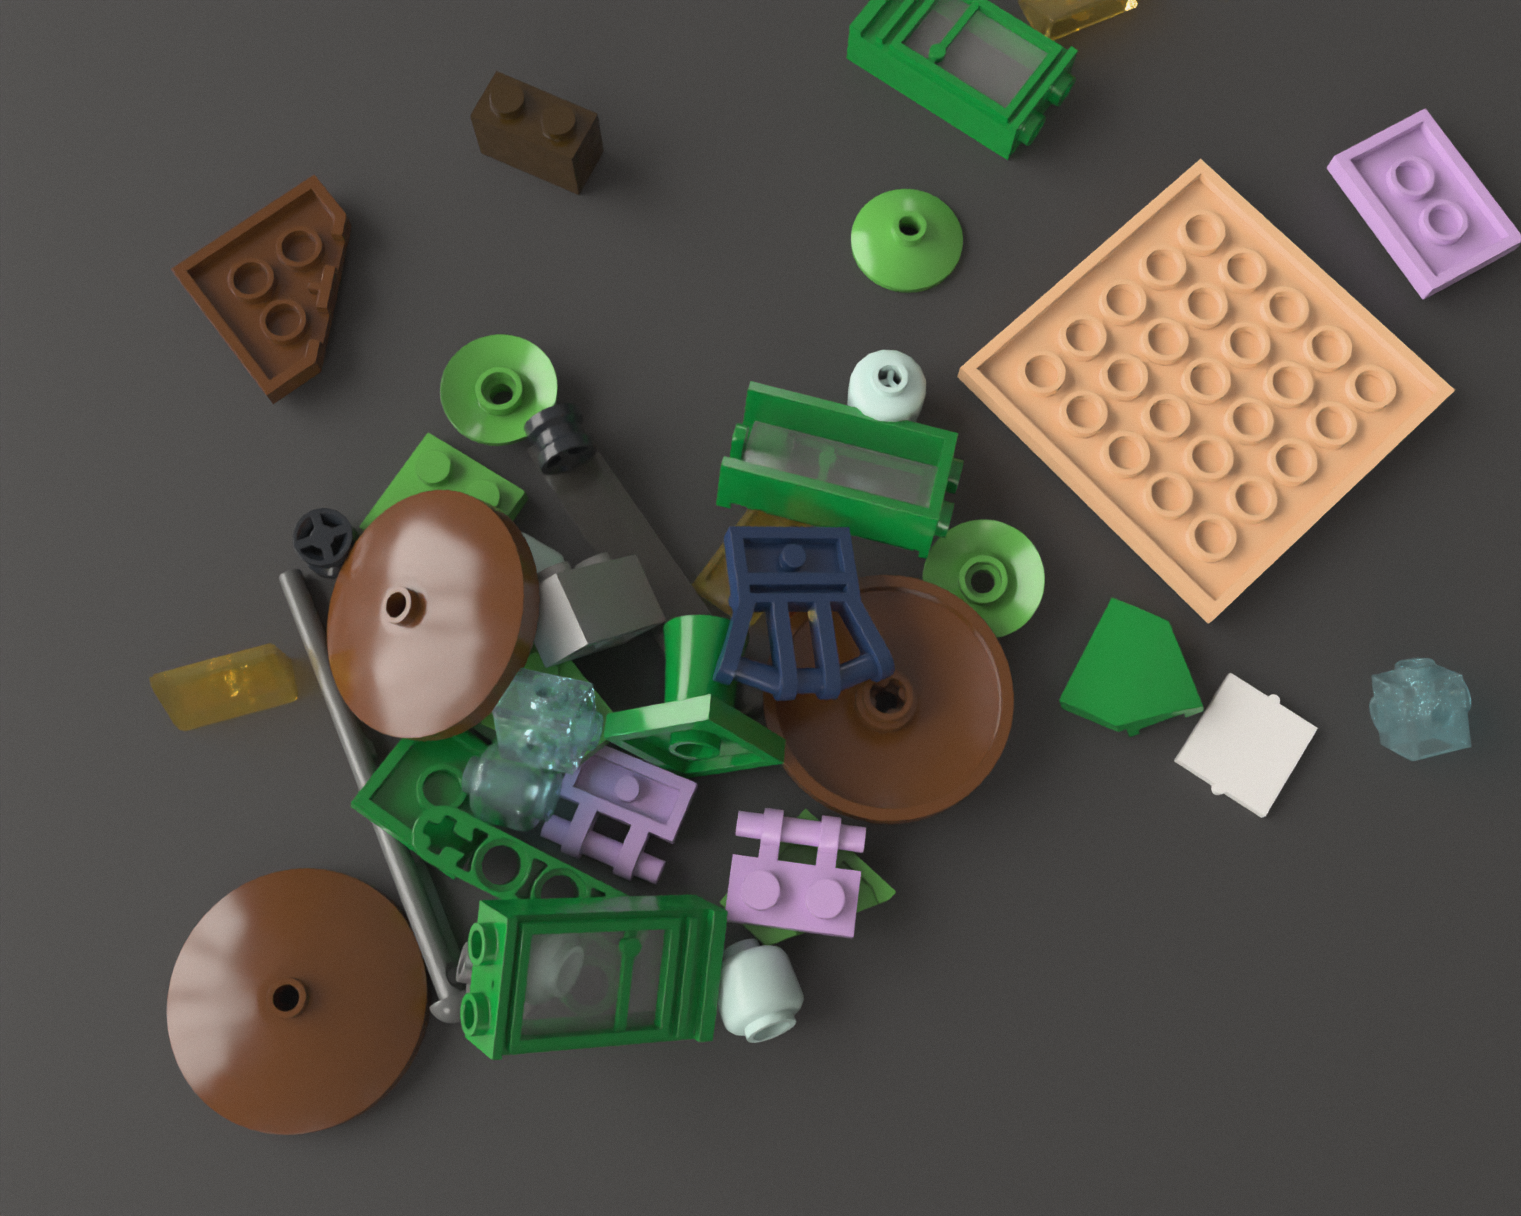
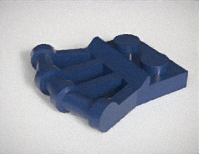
[713,526,895,701]

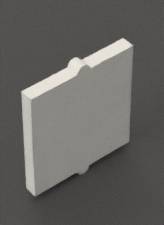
[1174,673,1318,818]

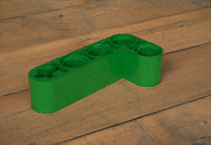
[411,805,647,1016]

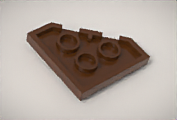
[171,174,352,404]

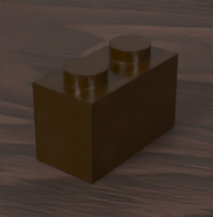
[470,71,604,195]

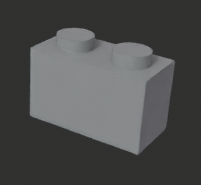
[534,552,666,668]

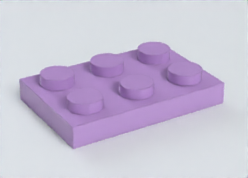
[1327,108,1521,300]

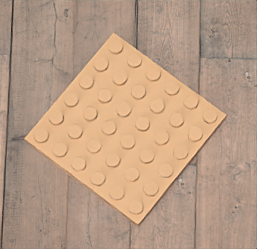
[957,159,1455,624]

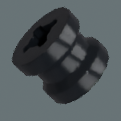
[523,403,597,475]
[292,508,360,579]

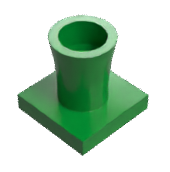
[604,615,786,779]

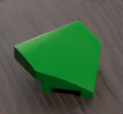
[1059,598,1204,738]

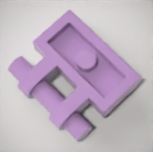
[540,745,698,885]
[725,808,866,939]

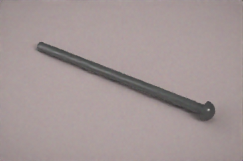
[278,569,467,1023]

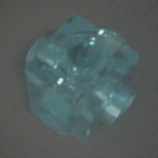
[1369,658,1472,761]
[492,668,603,775]

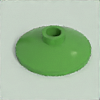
[851,189,963,293]
[440,334,558,446]
[923,519,1045,638]

